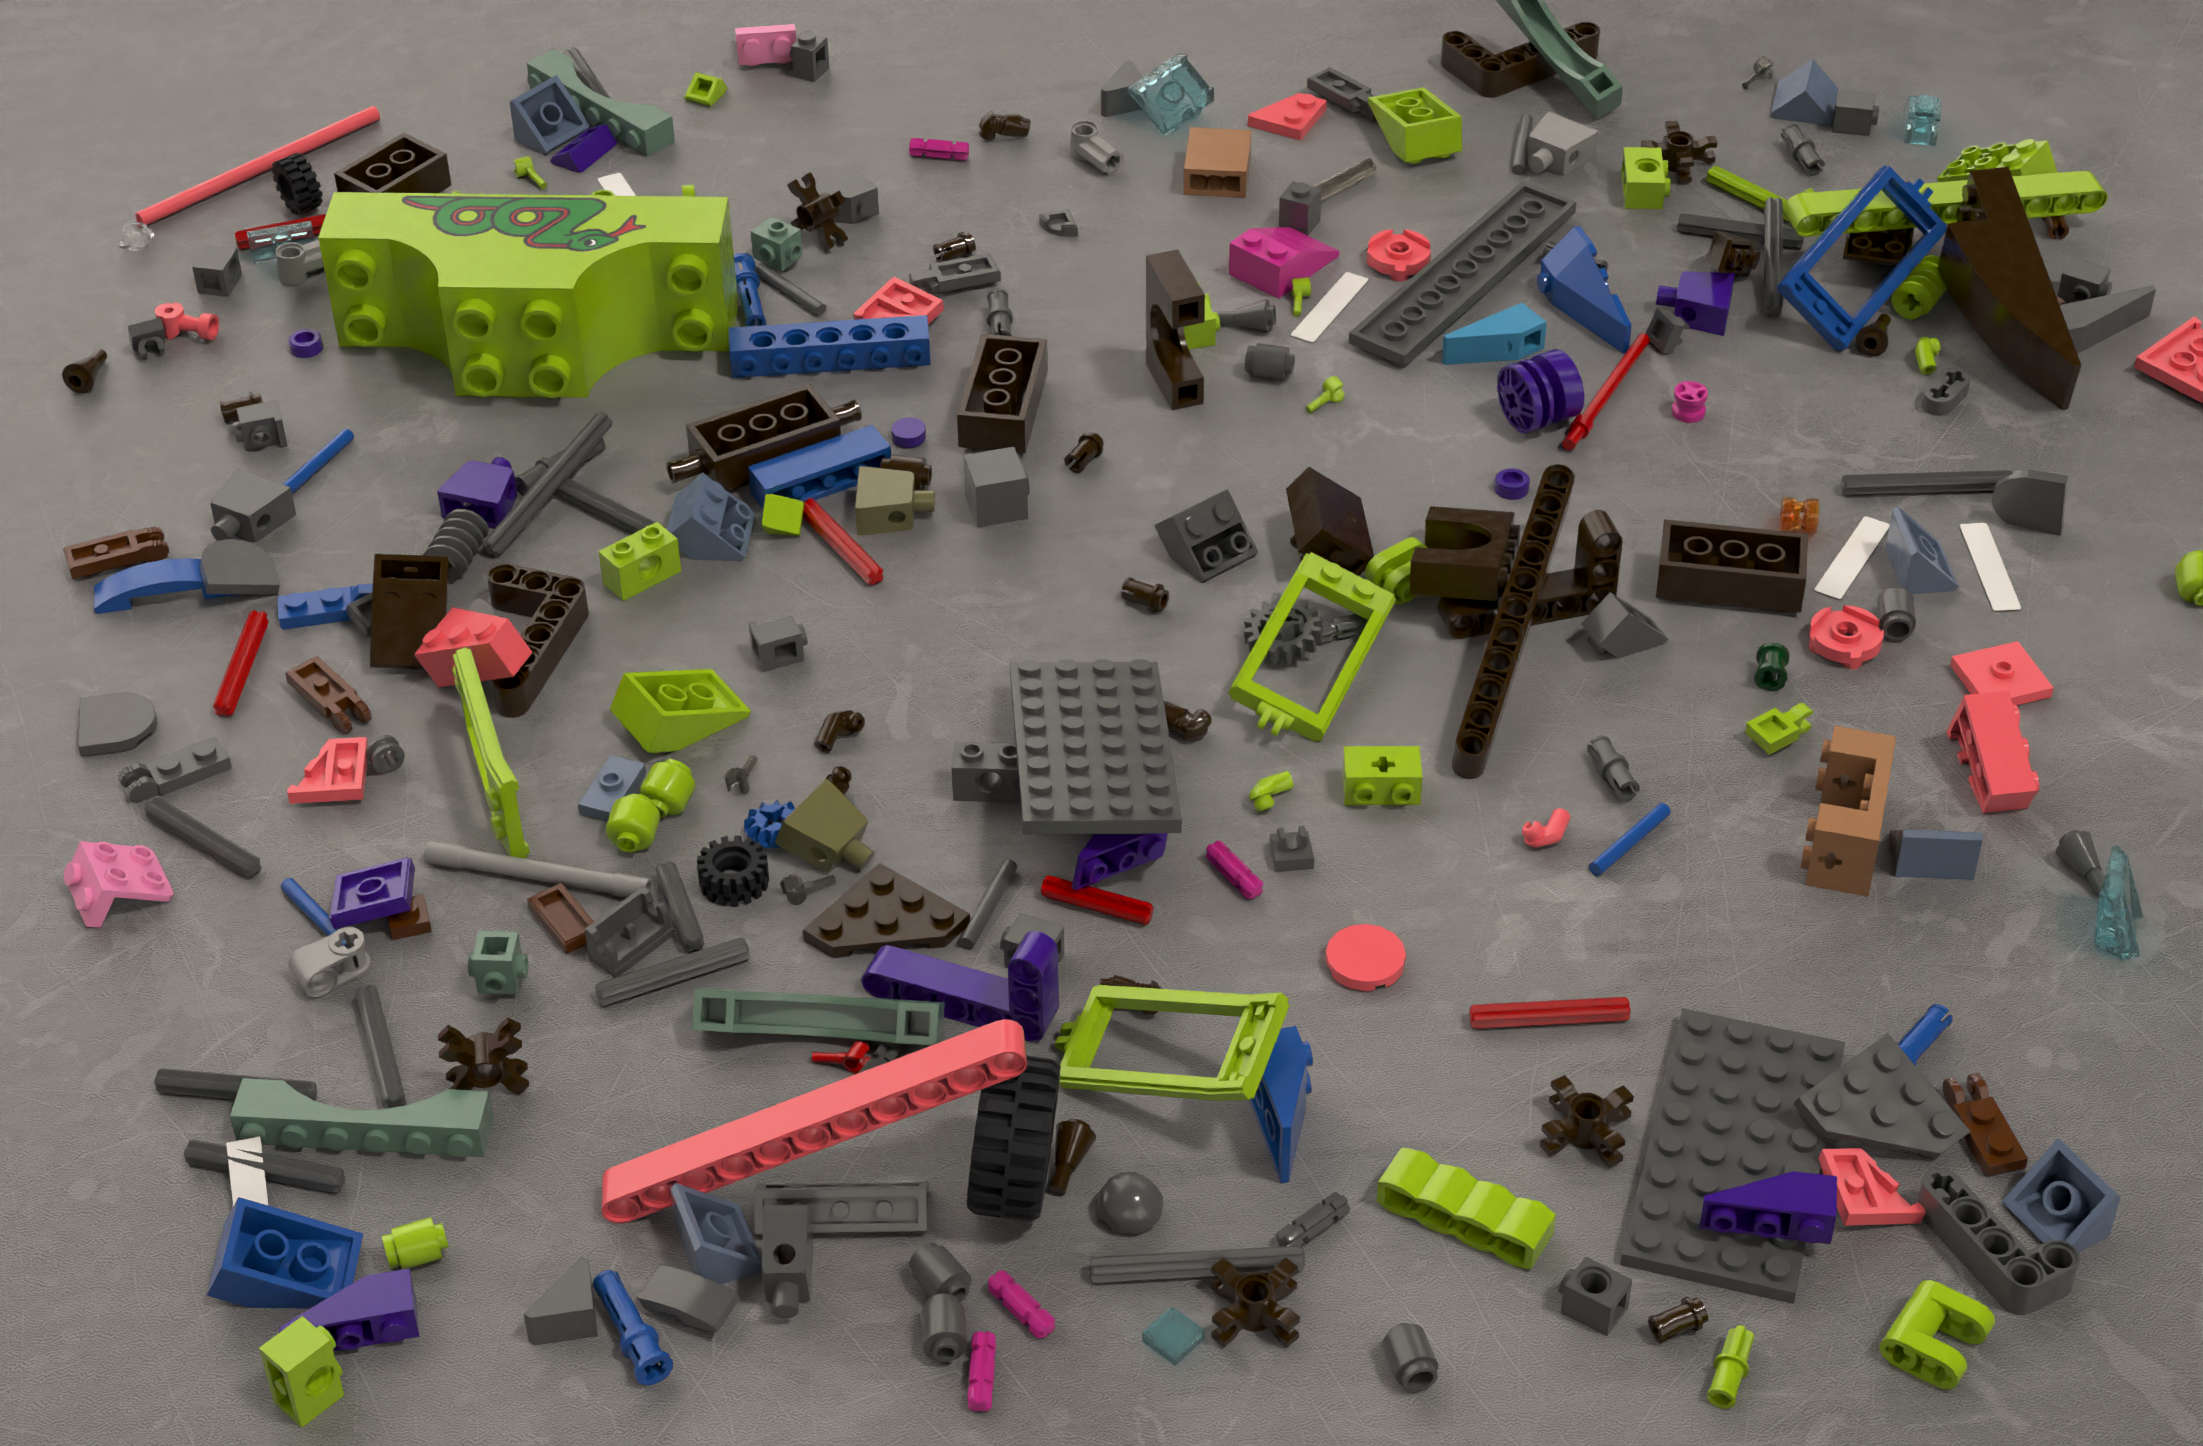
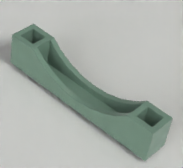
[1496,0,1623,120]
[526,49,675,157]
[692,987,945,1045]
[230,1078,494,1157]

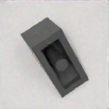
[816,170,879,224]
[1581,592,1668,658]

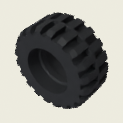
[967,1055,1061,1222]

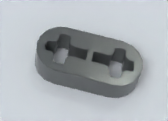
[1922,368,1971,416]

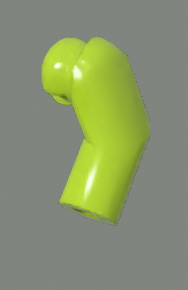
[1915,337,1941,375]
[1249,771,1294,812]

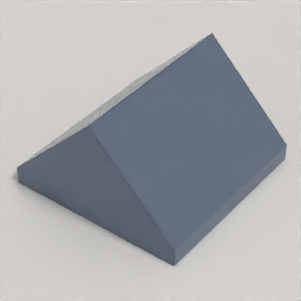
[1770,59,1839,126]
[509,75,591,154]
[1885,507,1959,594]
[1890,829,1983,880]
[2002,1138,2121,1252]
[670,1183,762,1284]

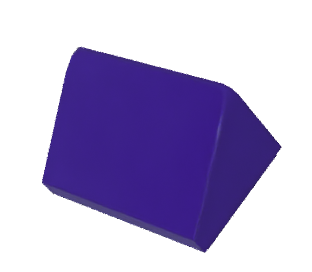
[550,124,617,173]

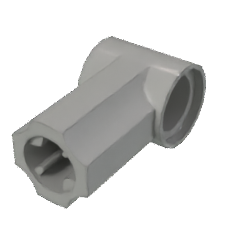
[1070,120,1124,175]
[276,240,324,285]

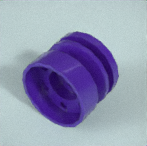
[1497,349,1585,434]

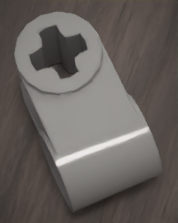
[288,927,372,997]

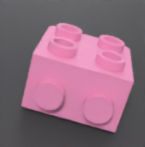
[735,24,796,66]
[64,841,174,928]

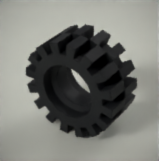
[272,153,323,215]
[697,835,769,907]

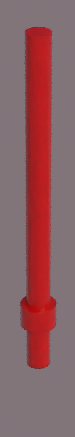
[1562,333,1650,451]

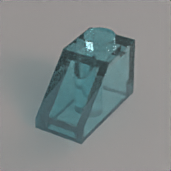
[1904,95,1941,146]

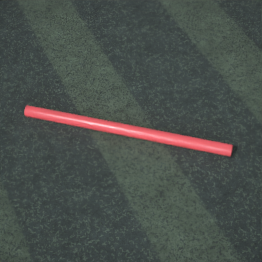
[135,106,380,227]

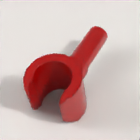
[812,1041,872,1074]

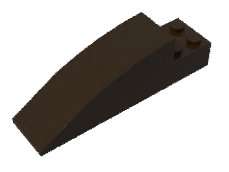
[1937,167,2081,410]

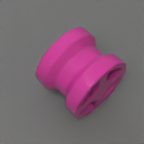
[1672,381,1708,423]

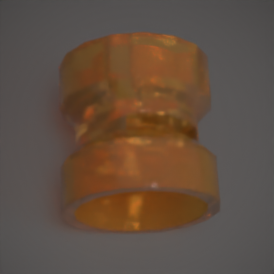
[1779,496,1819,533]

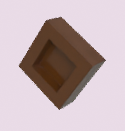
[388,894,432,940]

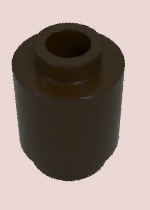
[880,455,932,490]

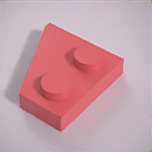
[287,737,368,804]

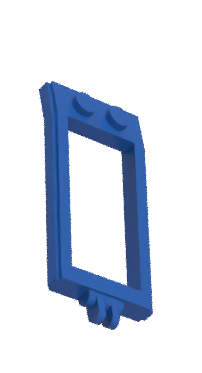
[1776,165,1947,352]

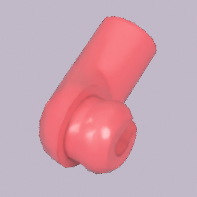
[1522,808,1571,848]

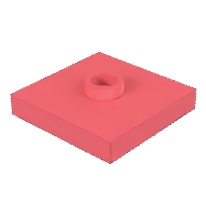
[1950,641,2054,705]

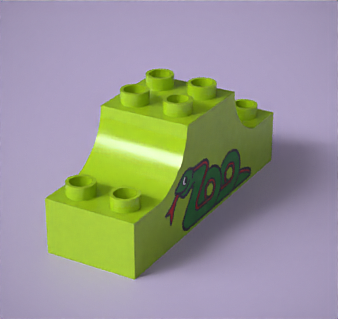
[318,192,739,398]

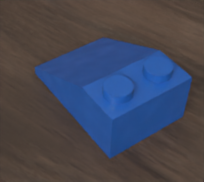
[1250,1026,1313,1184]
[206,1197,363,1309]

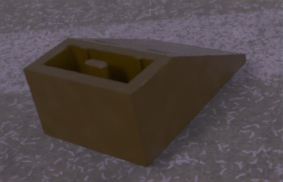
[1843,228,1914,266]
[370,554,448,669]

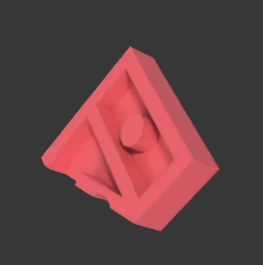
[1248,93,1327,141]
[853,277,945,324]
[1818,1148,1926,1226]

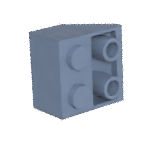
[667,473,755,561]

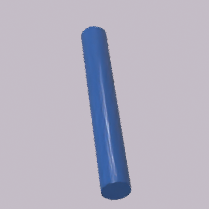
[283,428,354,494]
[1589,803,1671,876]
[281,878,347,948]

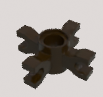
[1641,121,1718,183]
[787,172,848,252]
[438,1017,529,1095]
[1540,1075,1634,1168]
[1211,1257,1300,1347]

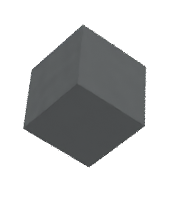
[964,447,1030,528]

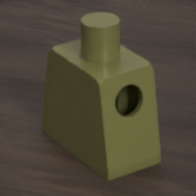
[855,466,935,535]
[775,779,875,872]

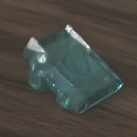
[1128,54,1215,135]
[2094,846,2143,961]

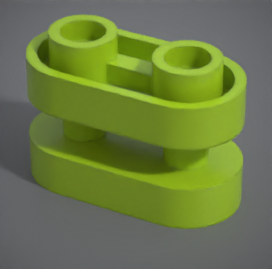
[1364,537,1427,604]

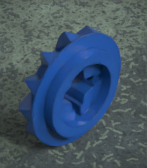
[744,799,795,848]

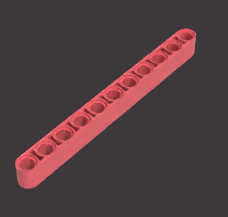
[601,1019,1027,1223]

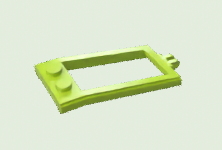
[1228,552,1396,742]
[452,647,530,859]
[1054,985,1290,1101]

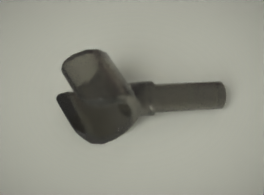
[1742,56,1774,89]
[724,755,758,794]
[780,875,836,905]

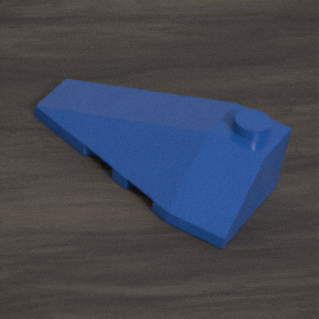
[1537,226,1632,353]

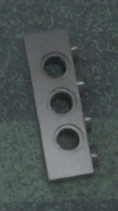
[951,742,1020,803]

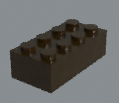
[957,334,1048,453]
[1656,519,1808,613]

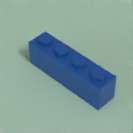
[748,425,891,510]

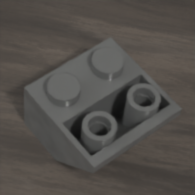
[1154,489,1259,582]

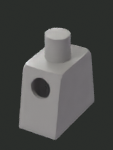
[1527,111,1598,175]

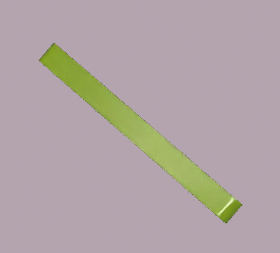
[1783,171,2108,237]

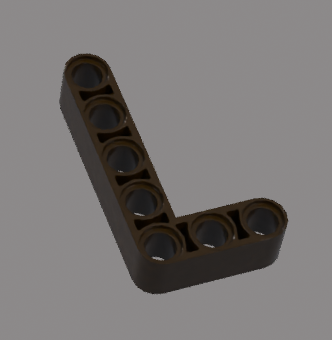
[1441,22,1600,98]
[1437,510,1623,639]
[487,563,589,718]

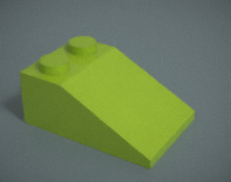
[1368,87,1462,164]
[609,669,751,754]

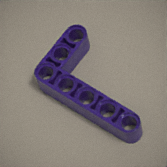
[861,931,1059,1042]

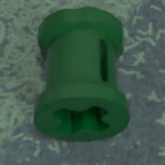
[1754,642,1790,691]

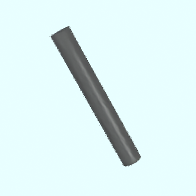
[1512,114,1533,175]
[755,263,826,316]
[959,859,1017,950]

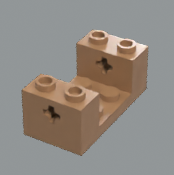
[1800,726,1896,897]

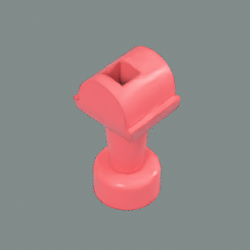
[155,302,219,340]

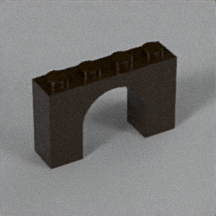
[1146,249,1205,411]
[1410,506,1520,601]

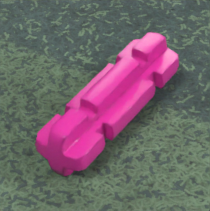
[909,138,970,160]
[1206,840,1263,900]
[988,1270,1056,1339]
[967,1331,996,1412]

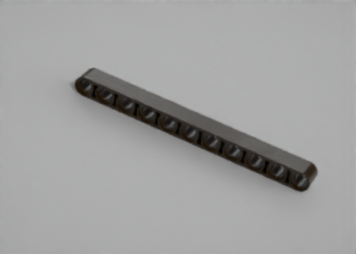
[1452,464,1575,779]

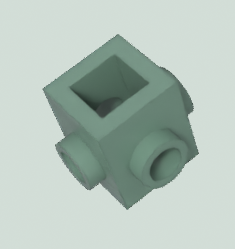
[750,217,803,271]
[468,931,529,994]

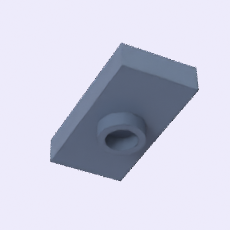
[578,755,646,821]

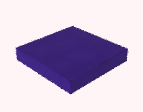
[329,857,415,929]

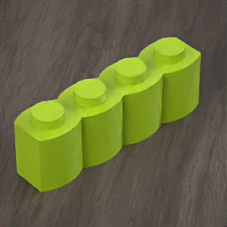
[1377,1148,1556,1269]

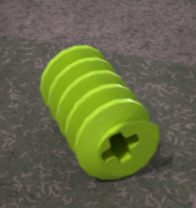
[1891,255,1947,320]

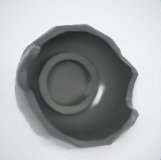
[1096,1172,1163,1235]

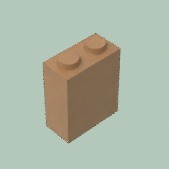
[1184,127,1252,198]

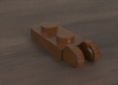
[63,526,170,579]
[285,656,372,734]
[1942,1073,2028,1176]

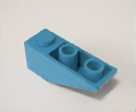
[1442,303,1547,365]

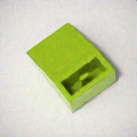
[1937,139,2058,182]

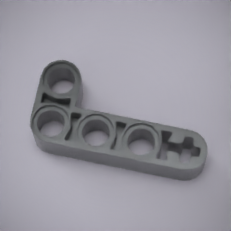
[1917,1168,2080,1315]

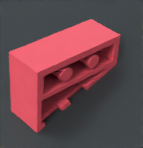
[414,607,532,688]
[1946,691,2039,813]

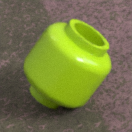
[2174,550,2203,606]
[639,759,696,818]
[606,794,660,852]

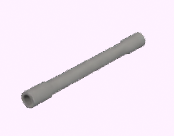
[424,840,653,898]

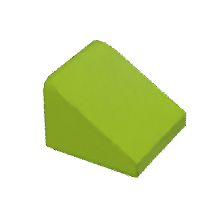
[684,72,727,107]
[762,494,804,536]

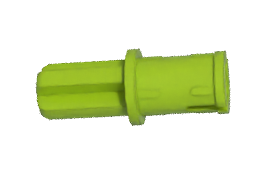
[1707,1325,1755,1409]

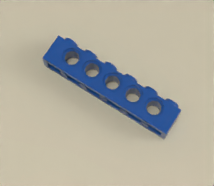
[729,315,931,378]

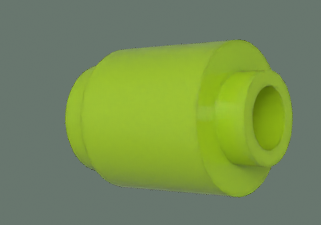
[381,1217,449,1269]

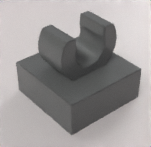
[1645,308,1690,354]
[128,317,165,360]
[1269,826,1314,872]

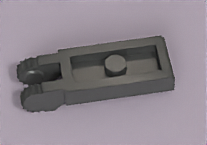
[118,736,232,803]

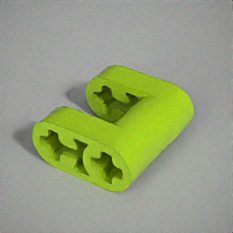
[1879,1280,1995,1390]

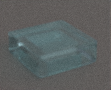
[1142,1306,1205,1366]

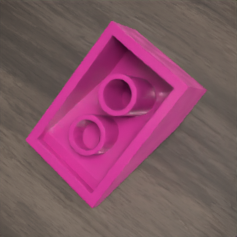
[1229,227,1339,299]

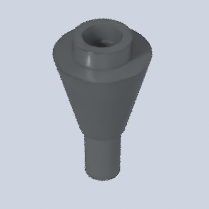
[1217,299,1276,332]
[2056,830,2113,898]

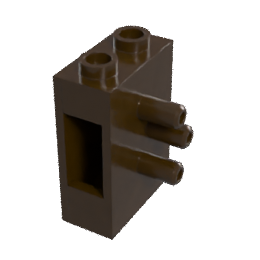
[1286,467,1374,576]

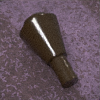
[1856,314,1891,356]
[62,349,107,393]
[1049,1119,1096,1195]

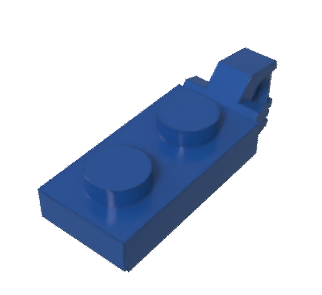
[277,584,373,630]

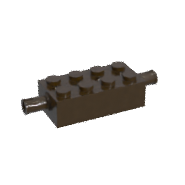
[666,384,862,492]

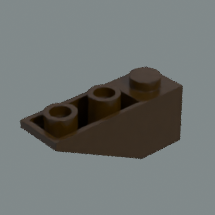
[1705,231,1761,274]

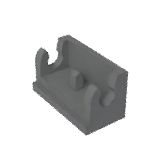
[585,886,674,977]

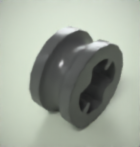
[366,735,405,773]

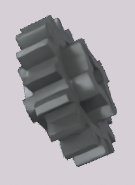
[1243,597,1323,665]

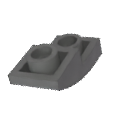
[637,1265,740,1332]

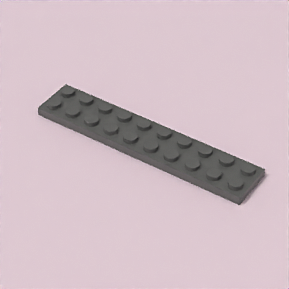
[1349,181,1576,366]

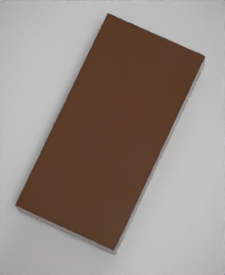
[527,883,594,954]

